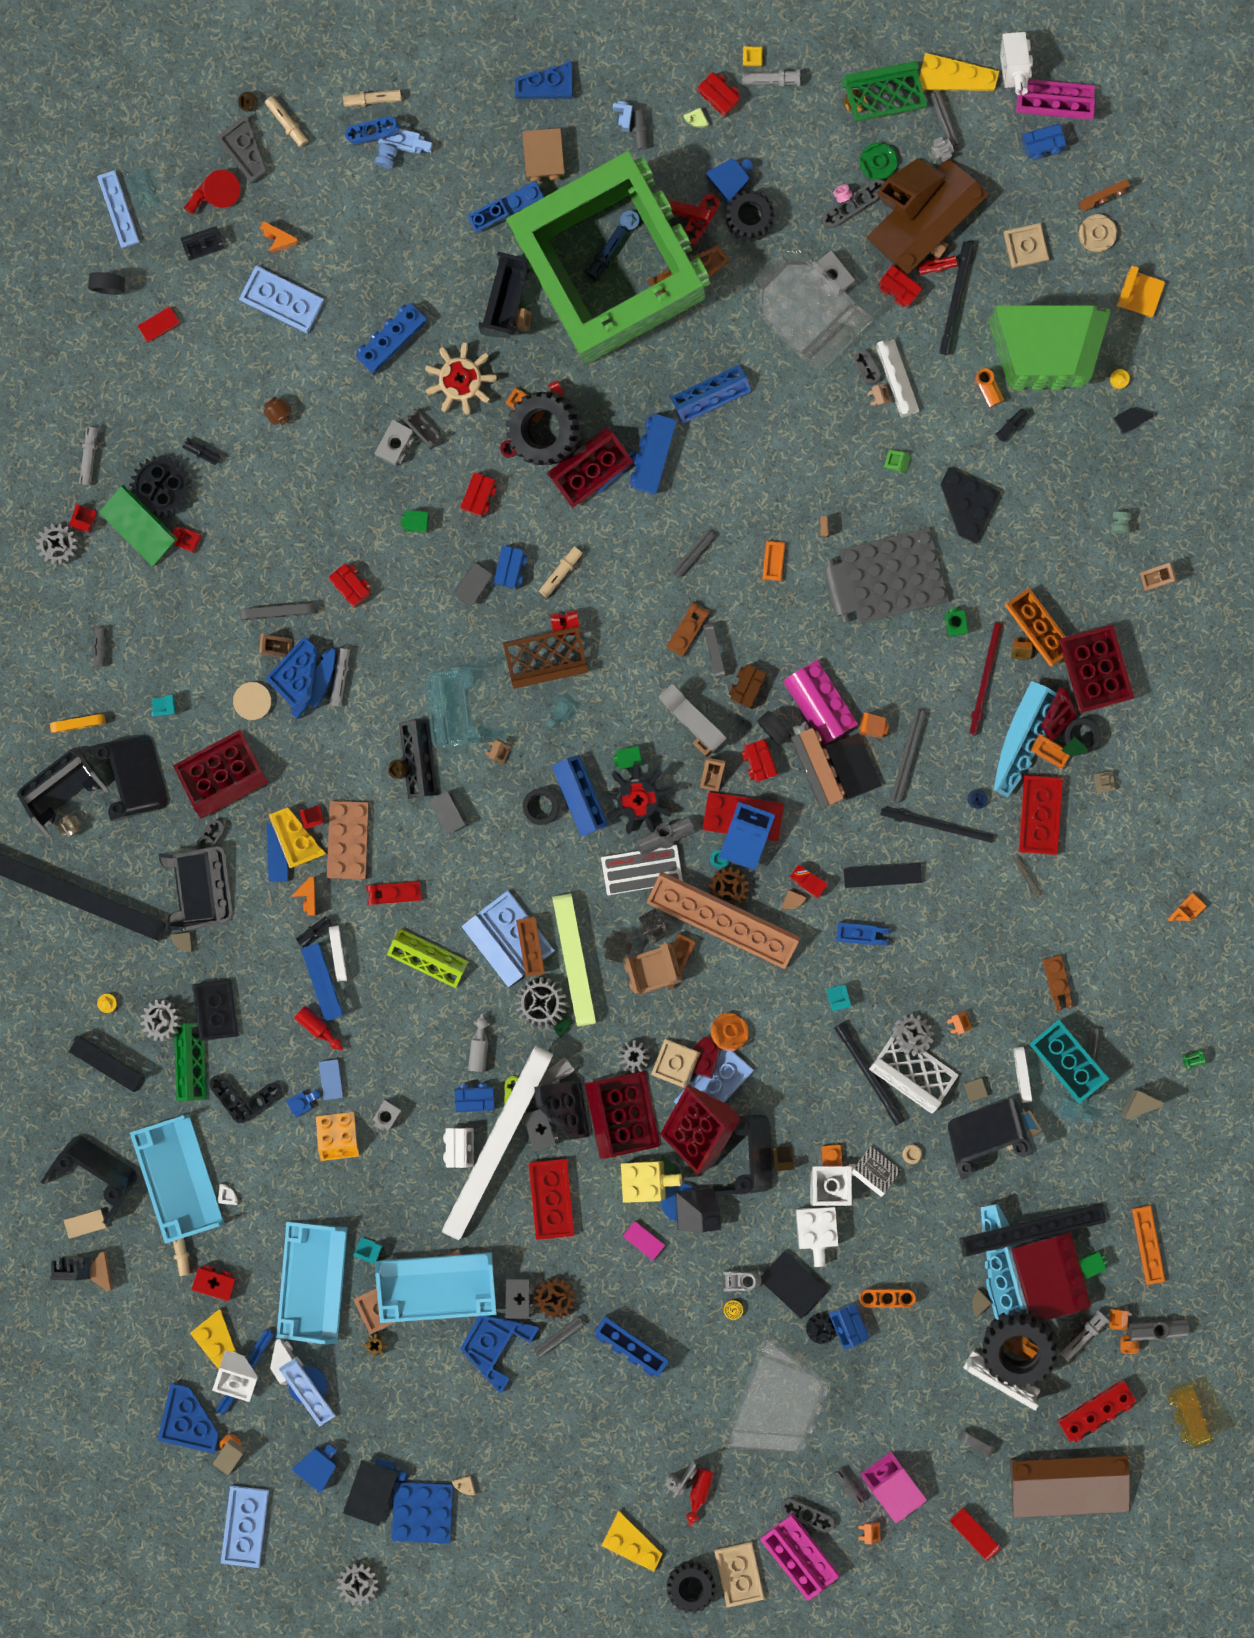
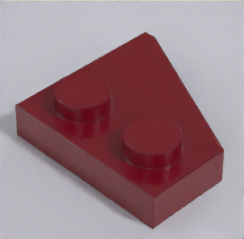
[1041,687,1078,741]
[692,1037,721,1079]

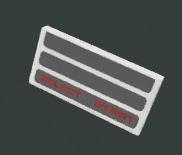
[601,845,683,895]

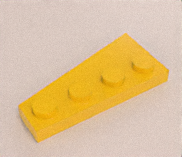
[916,53,999,91]

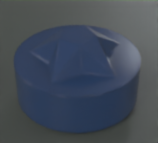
[967,789,988,809]

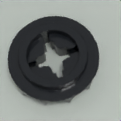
[806,1313,836,1344]

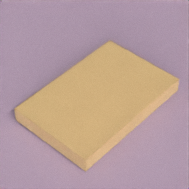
[714,1541,765,1608]

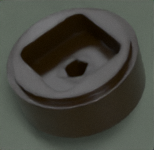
[238,92,258,112]
[388,759,407,779]

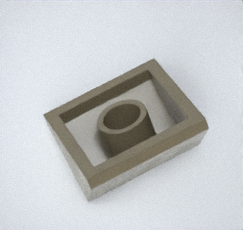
[1121,1090,1164,1119]

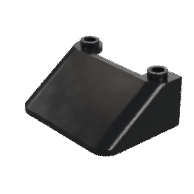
[91,735,168,822]
[159,846,233,931]
[948,1098,1037,1180]

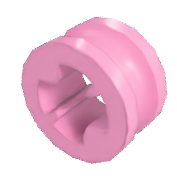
[833,185,852,203]

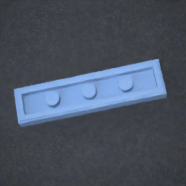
[97,170,140,249]
[461,914,524,987]
[279,1358,336,1427]

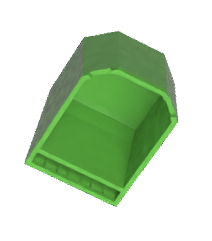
[989,306,1110,391]

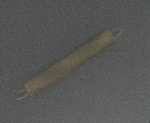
[1011,851,1044,901]

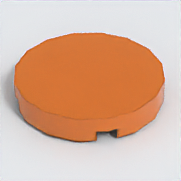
[711,1013,749,1051]

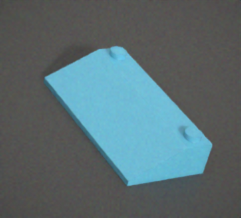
[130,1114,224,1244]
[276,1222,348,1344]
[375,1253,496,1323]

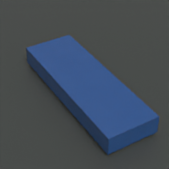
[267,824,288,882]

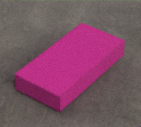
[623,1221,665,1260]

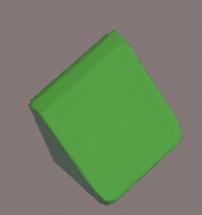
[884,449,911,474]

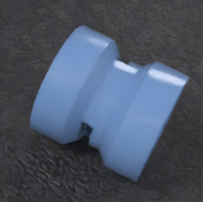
[374,144,398,169]

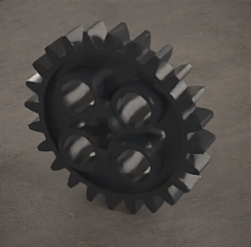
[129,455,192,518]

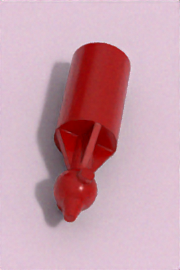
[294,1006,344,1051]
[685,1467,714,1527]

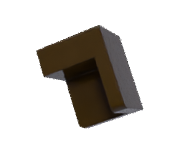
[772,1146,795,1171]

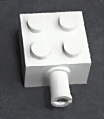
[1000,32,1033,95]
[795,1206,838,1267]

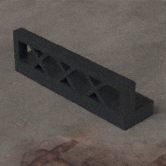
[399,719,438,799]
[68,1035,144,1092]

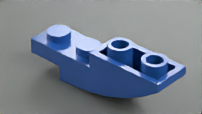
[467,181,544,233]
[291,648,336,719]

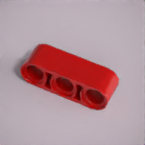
[949,1507,1001,1562]

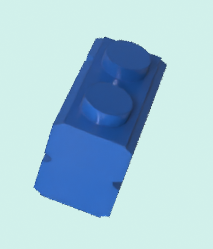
[1021,123,1066,160]
[494,546,528,589]
[455,1083,495,1112]
[829,1303,869,1349]

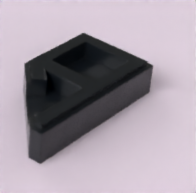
[1113,408,1154,434]

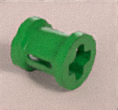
[1182,1049,1206,1071]

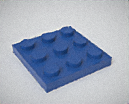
[392,1482,453,1544]

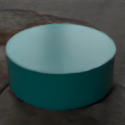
[710,849,729,869]

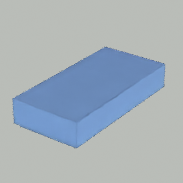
[319,1059,343,1100]

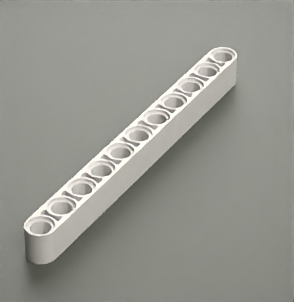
[442,1046,553,1241]

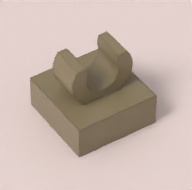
[1093,771,1116,793]

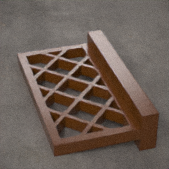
[503,626,588,689]

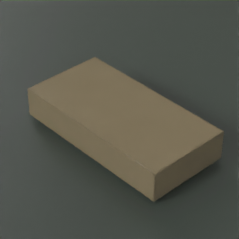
[213,1439,246,1475]

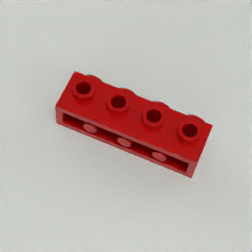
[1056,1380,1136,1442]

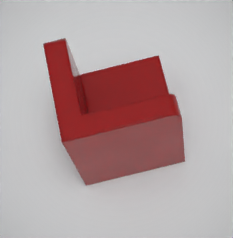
[69,504,96,533]
[300,806,325,830]

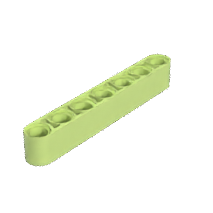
[552,893,596,1027]

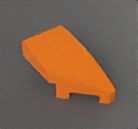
[1168,892,1207,921]

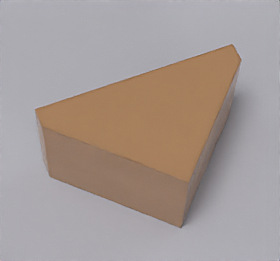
[1140,562,1177,591]
[259,634,293,658]
[700,757,726,792]
[90,1251,113,1291]

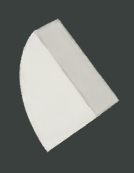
[218,1184,238,1205]

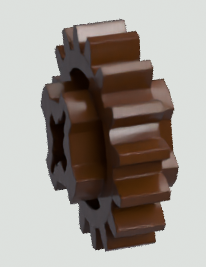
[708,867,749,906]
[534,1277,576,1320]

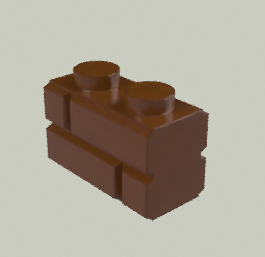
[728,664,767,710]

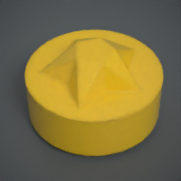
[1110,369,1130,389]
[97,994,117,1013]

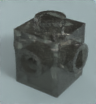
[639,908,670,944]
[604,930,633,963]

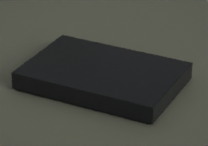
[824,733,881,800]
[192,979,238,1042]
[761,1251,827,1319]
[343,1459,398,1526]

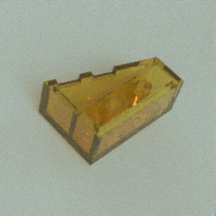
[1167,1382,1214,1449]

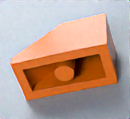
[859,713,888,738]

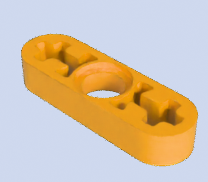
[50,714,106,733]

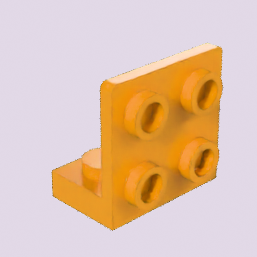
[1116,266,1165,318]
[316,1112,359,1161]

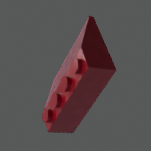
[1059,625,1134,713]
[173,729,269,819]
[585,1071,660,1159]
[660,1085,741,1175]
[1011,1232,1091,1320]

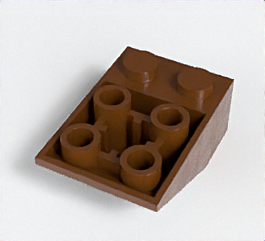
[877,158,946,221]

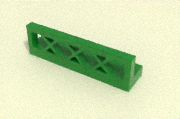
[174,1023,206,1101]

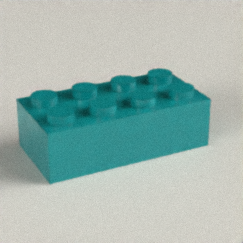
[1029,1020,1109,1104]

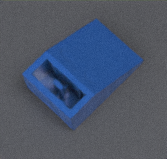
[719,802,775,870]

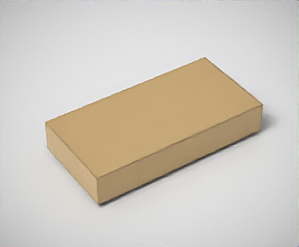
[64,1209,107,1239]

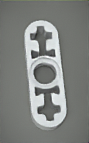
[329,925,347,982]
[1013,1046,1032,1103]

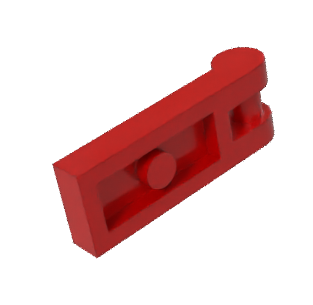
[366,882,421,905]

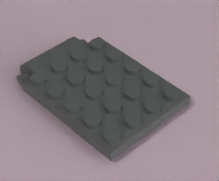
[823,528,949,624]

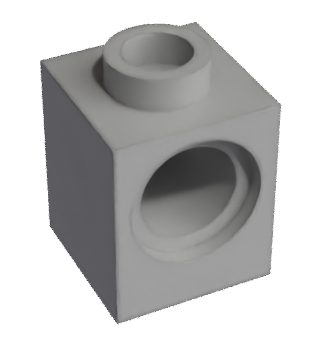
[372,1100,402,1131]

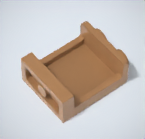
[522,128,565,183]
[624,943,683,995]

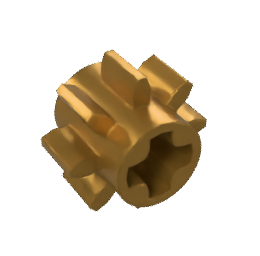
[842,89,868,113]
[363,1333,387,1358]

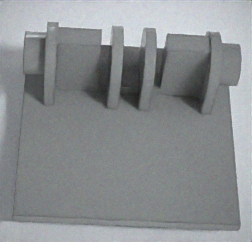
[665,1460,697,1498]

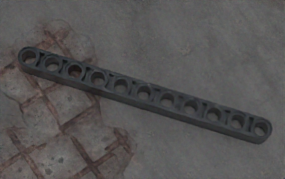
[0,854,167,941]

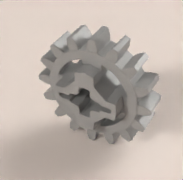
[36,523,78,565]
[140,1000,182,1041]
[892,1014,934,1056]
[337,1562,379,1606]

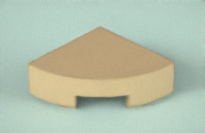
[452,1475,476,1495]

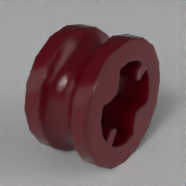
[500,440,517,458]

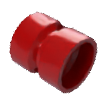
[550,610,580,639]

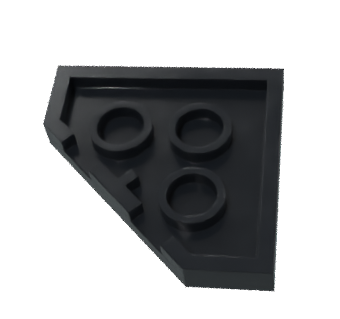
[940,467,1000,544]
[534,1079,590,1140]

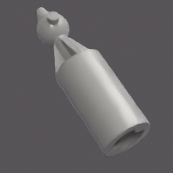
[468,1014,490,1072]

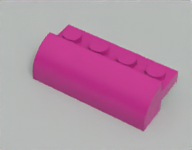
[1016,79,1095,120]
[783,660,858,746]
[760,1513,840,1601]

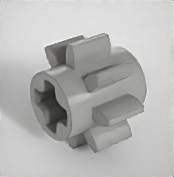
[930,137,954,162]

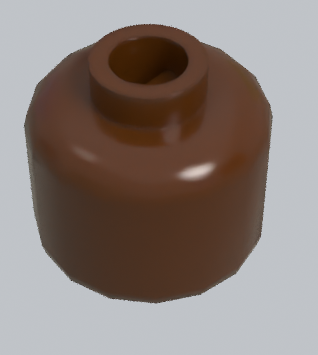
[263,396,292,425]

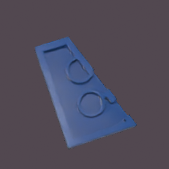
[515,60,572,99]

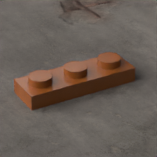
[516,917,545,977]

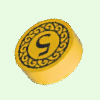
[724,1300,743,1320]

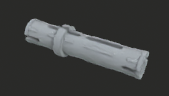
[79,427,98,486]
[330,648,350,707]

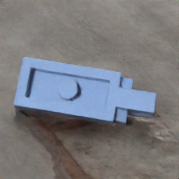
[378,126,433,154]

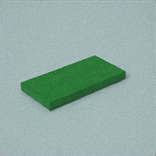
[99,485,177,566]

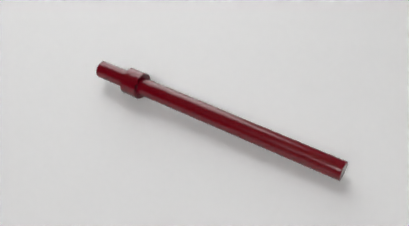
[969,622,1002,735]

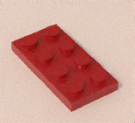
[1018,775,1063,855]
[702,792,784,842]
[528,1159,574,1240]

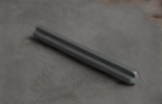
[891,709,926,802]

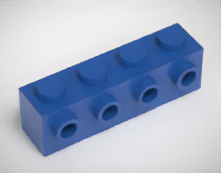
[356,303,427,375]
[629,414,677,495]
[552,755,609,837]
[594,1315,669,1377]

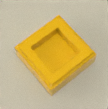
[743,46,762,67]

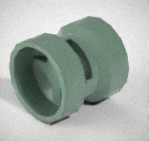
[1111,512,1132,534]

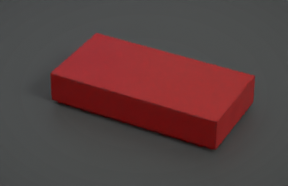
[137,306,180,343]

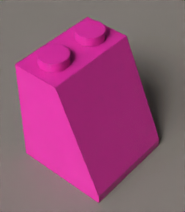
[860,1451,927,1523]

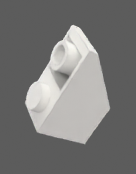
[270,1339,303,1386]

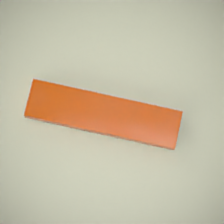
[1132,1205,1166,1285]

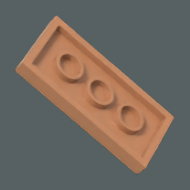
[327,801,369,880]

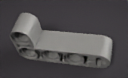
[658,684,727,752]

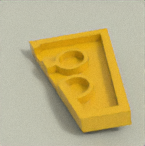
[269,807,326,868]
[190,1308,237,1369]
[602,1510,662,1572]

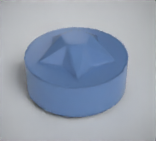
[620,210,639,231]

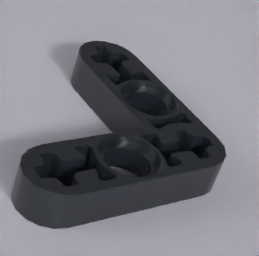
[209,1075,281,1123]

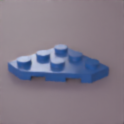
[265,636,318,711]
[157,1383,219,1453]

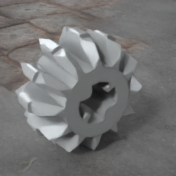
[617,1040,650,1073]

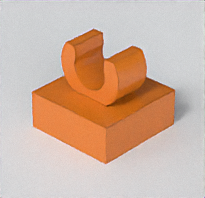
[947,1011,972,1035]
[1109,1309,1132,1330]
[858,1522,880,1544]

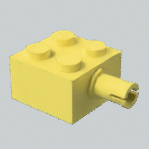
[621,1161,682,1203]

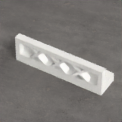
[876,339,919,418]

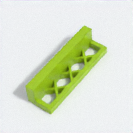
[387,928,469,988]

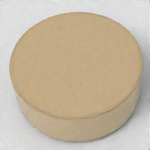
[902,1145,922,1164]

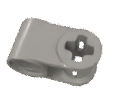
[723,1271,762,1291]

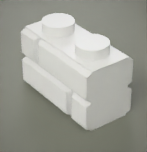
[443,1128,474,1168]

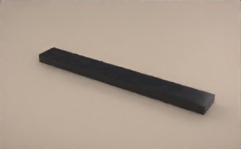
[959,1204,1106,1257]

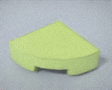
[683,107,709,128]

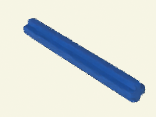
[216,1329,274,1415]

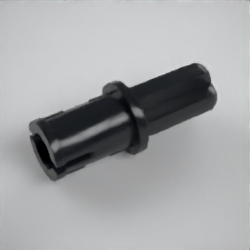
[995,408,1029,443]
[182,437,220,465]
[295,916,331,948]

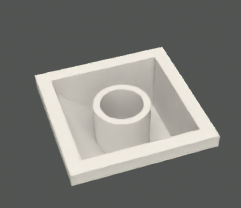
[810,1166,852,1206]
[212,1350,258,1402]

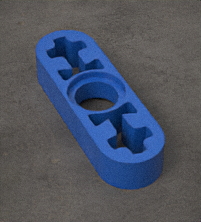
[345,116,400,145]

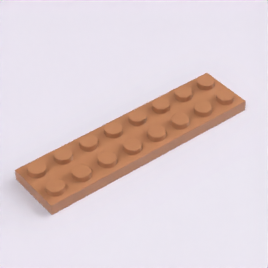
[646,871,801,969]

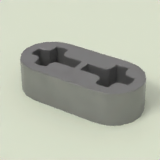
[853,350,880,385]
[958,1430,994,1457]

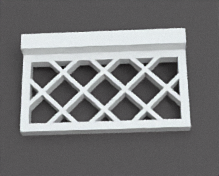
[869,1032,958,1114]
[963,1350,1040,1410]

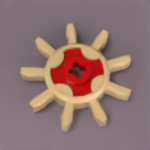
[425,342,497,416]

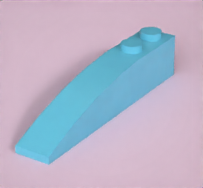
[994,681,1057,797]
[981,1204,1029,1320]

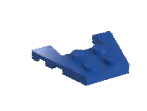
[460,1315,539,1394]

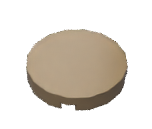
[1078,214,1117,253]
[233,682,272,720]

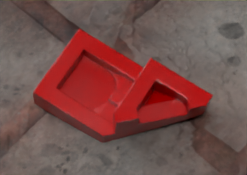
[171,527,202,553]

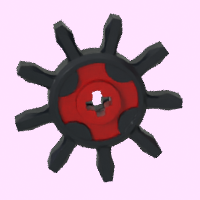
[602,761,674,834]

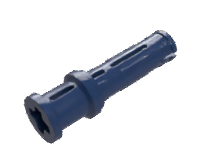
[584,226,628,281]

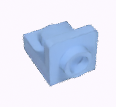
[613,101,632,132]

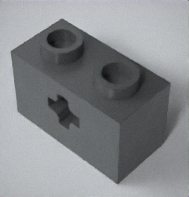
[523,1109,559,1151]
[506,1278,533,1319]

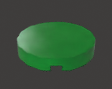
[859,142,898,180]

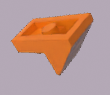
[260,221,299,254]
[291,877,316,916]
[821,1145,843,1166]

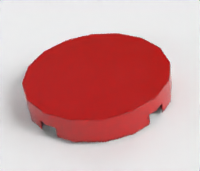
[202,169,241,208]

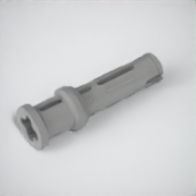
[743,69,800,87]
[1060,1310,1110,1362]

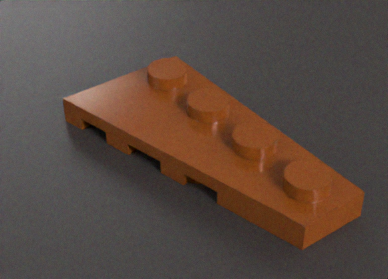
[647,245,730,295]

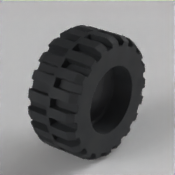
[506,392,583,465]
[982,1309,1057,1388]

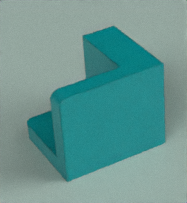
[151,695,177,718]
[826,984,851,1012]
[353,1237,383,1264]

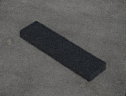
[843,864,922,888]

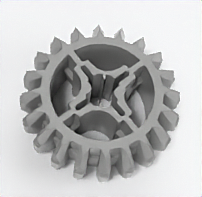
[515,977,567,1029]

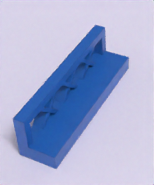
[670,365,751,424]
[301,942,344,1022]

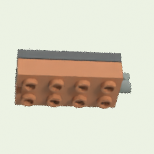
[790,721,845,810]

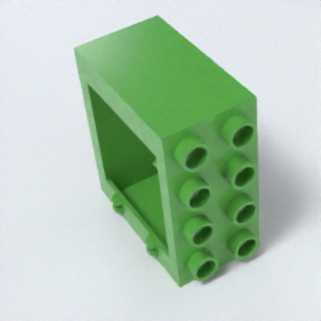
[506,151,711,366]

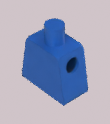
[706,158,753,204]
[292,1443,338,1493]

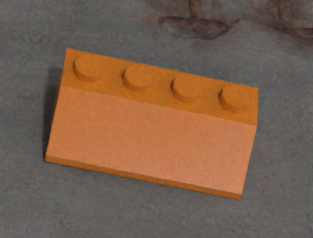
[1005,588,1066,667]

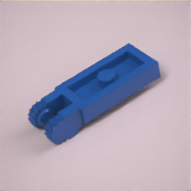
[836,922,891,946]

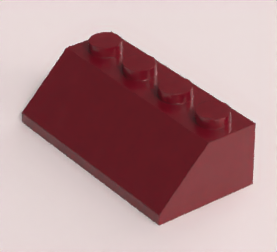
[546,427,633,508]

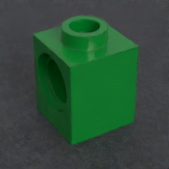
[400,510,429,533]
[944,608,968,638]
[613,746,642,770]
[1078,1251,1108,1279]

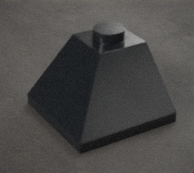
[675,1187,721,1232]

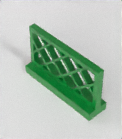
[841,61,927,122]

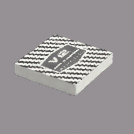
[851,1146,900,1197]

